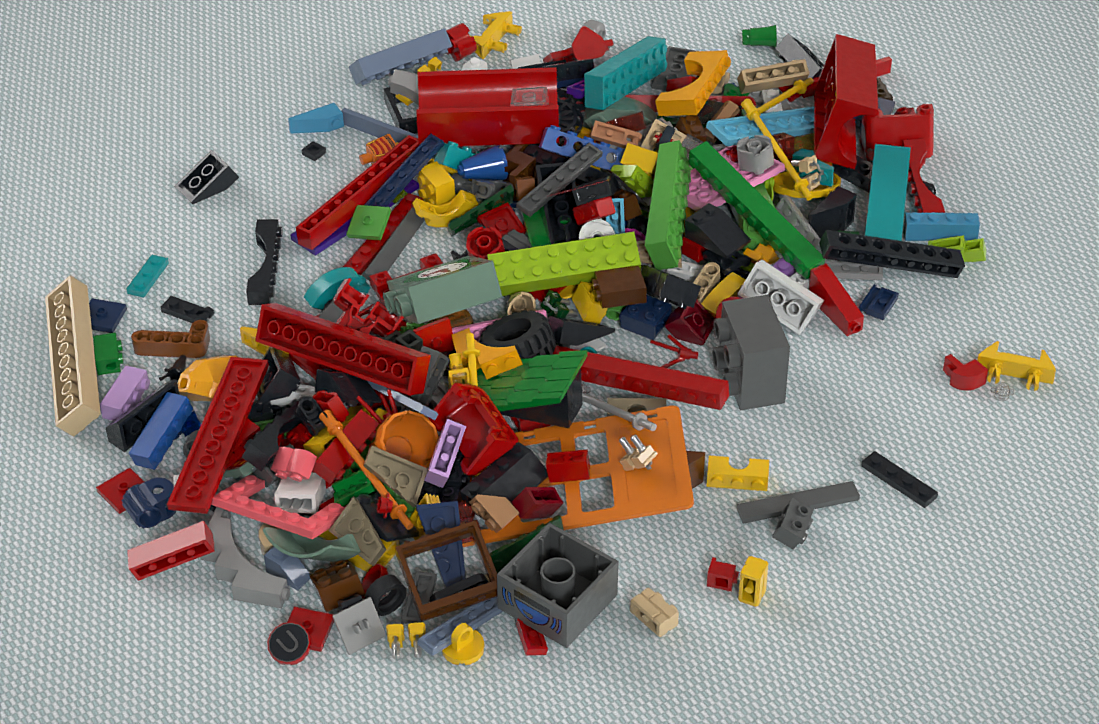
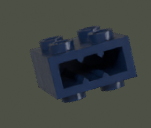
[619,295,672,340]

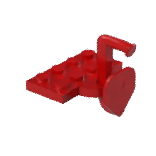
[543,26,614,68]

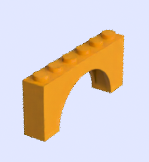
[655,50,731,116]

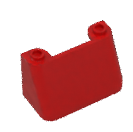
[860,104,934,161]
[428,382,518,475]

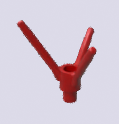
[650,334,699,368]

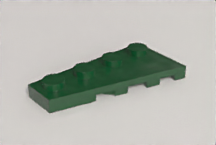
[448,185,514,237]

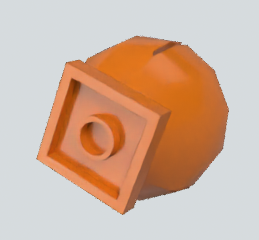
[368,410,439,469]

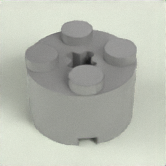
[737,135,774,175]

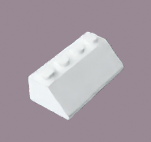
[738,260,824,335]

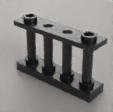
[518,59,594,82]

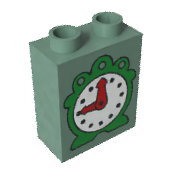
[383,256,502,324]

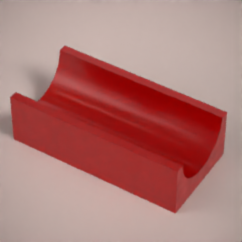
[814,34,878,169]
[416,67,559,146]

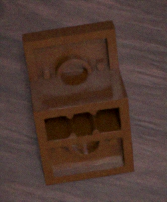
[503,144,536,201]

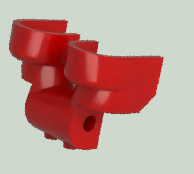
[333,278,404,338]

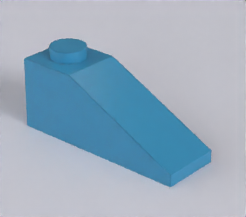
[288,103,344,134]

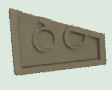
[364,446,428,508]
[329,497,386,566]

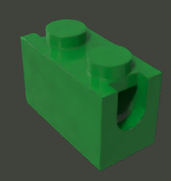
[93,333,124,375]

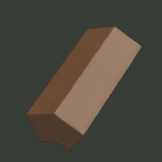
[704,101,740,144]

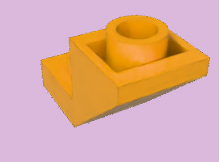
[743,243,779,265]

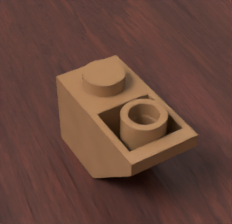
[469,494,519,533]

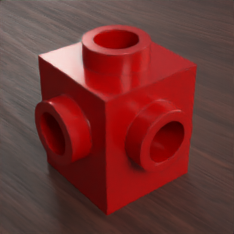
[286,423,313,450]

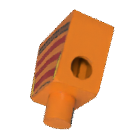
[359,134,397,165]

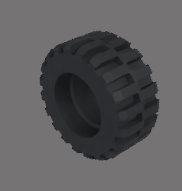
[479,310,556,359]

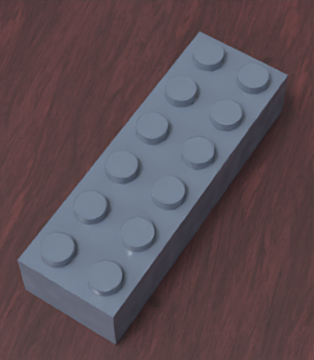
[349,28,452,86]

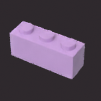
[100,366,150,421]
[424,419,466,488]

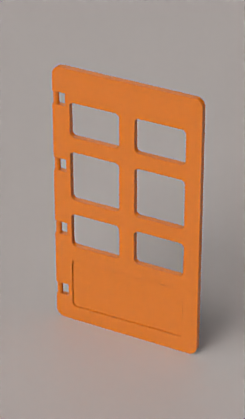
[459,405,694,547]

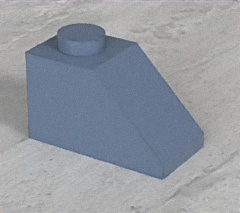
[264,547,311,591]

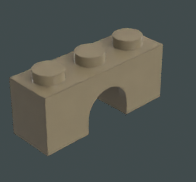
[607,398,666,418]

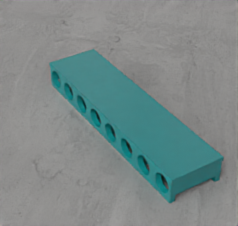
[865,144,911,241]

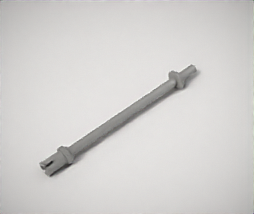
[582,393,657,431]

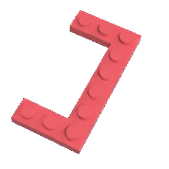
[211,475,346,540]

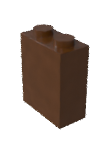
[592,265,647,309]

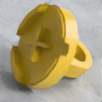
[442,623,485,665]

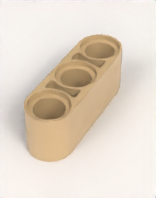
[693,262,720,303]

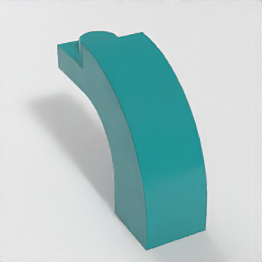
[304,267,371,310]

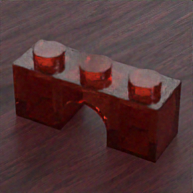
[591,111,647,143]

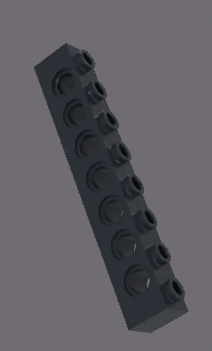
[819,230,965,278]

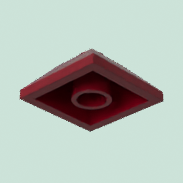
[664,300,715,346]

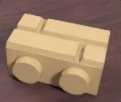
[630,587,679,637]

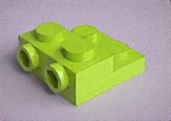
[610,165,654,198]

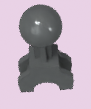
[451,173,514,199]

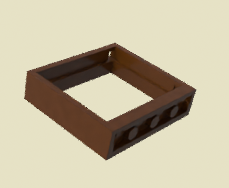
[395,520,498,622]

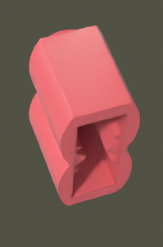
[271,447,317,482]

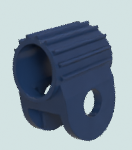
[121,478,176,529]

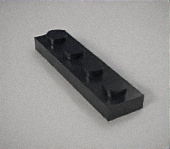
[861,451,938,508]

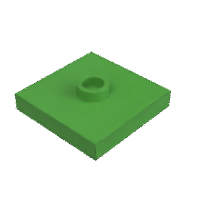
[346,205,391,240]

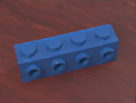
[128,392,193,470]

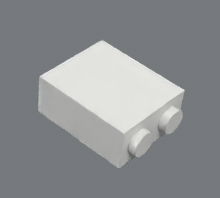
[275,473,326,513]

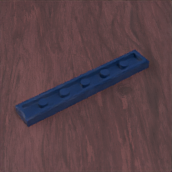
[365,133,445,207]

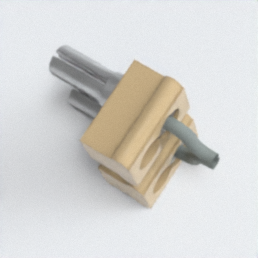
[791,155,824,191]
[619,435,657,471]

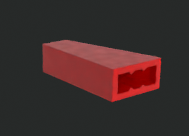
[809,263,864,336]

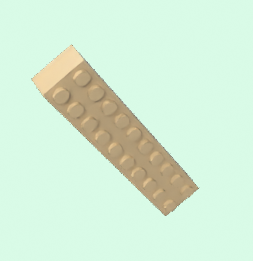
[45,275,101,436]

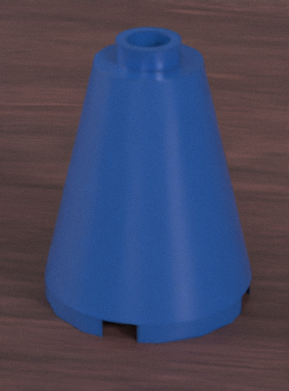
[457,145,508,180]

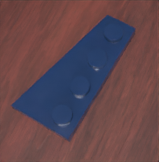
[415,501,466,588]

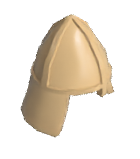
[507,292,537,315]

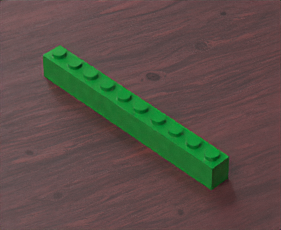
[688,141,825,280]

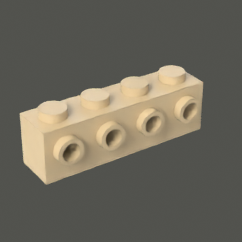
[737,59,810,94]

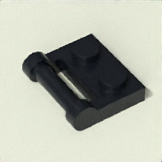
[702,250,751,276]

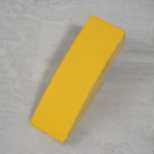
[701,272,746,318]

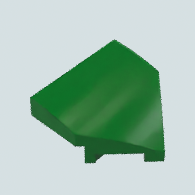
[331,469,375,507]

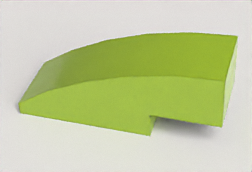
[928,235,987,262]

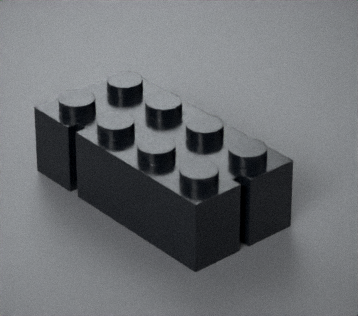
[641,265,701,309]

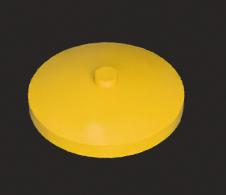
[773,169,841,198]

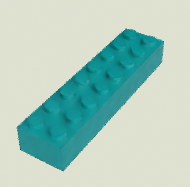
[584,36,667,110]

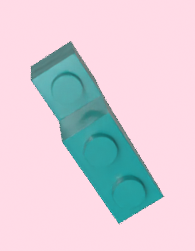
[792,149,834,186]

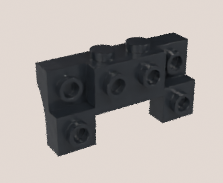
[418,435,470,508]

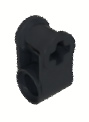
[296,396,327,437]

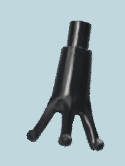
[159,355,187,382]

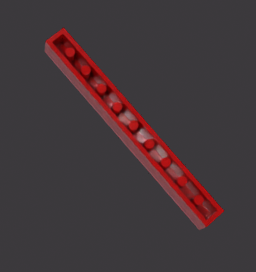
[296,135,419,250]
[552,346,729,410]

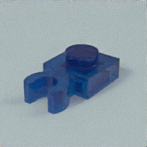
[174,411,201,440]

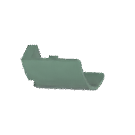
[584,97,657,131]
[262,527,361,562]

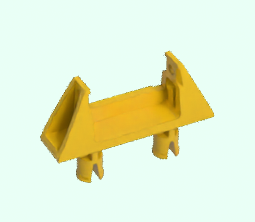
[470,11,522,59]
[977,341,1056,391]
[448,353,470,390]

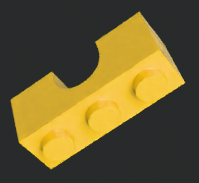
[707,455,769,491]

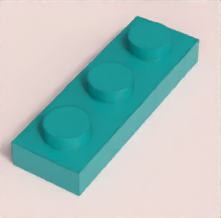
[126,254,169,298]

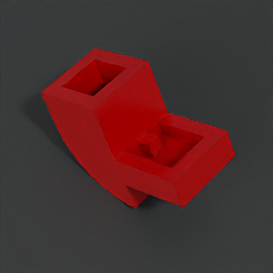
[943,354,988,391]

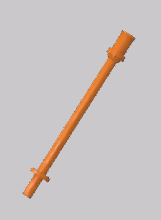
[319,410,414,530]

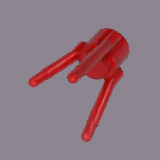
[357,389,398,425]

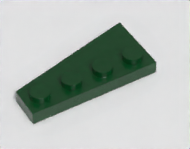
[489,515,564,574]

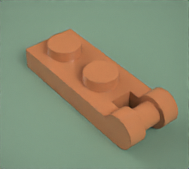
[590,120,642,148]

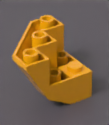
[178,355,238,401]

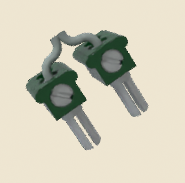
[540,290,578,318]

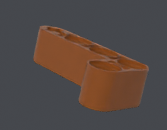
[131,320,210,358]

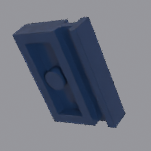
[859,284,899,320]

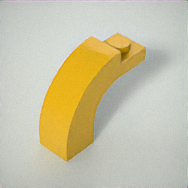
[413,190,479,228]

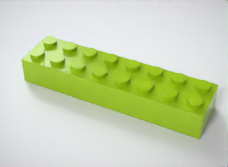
[487,232,641,296]

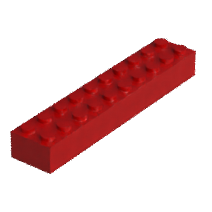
[255,303,431,396]

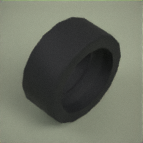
[365,574,407,616]

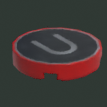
[267,622,311,665]

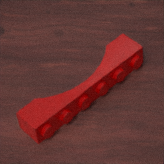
[902,139,945,213]

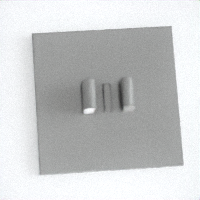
[332,597,386,655]

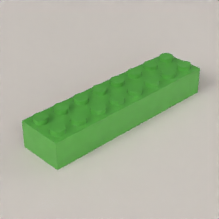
[645,140,693,270]

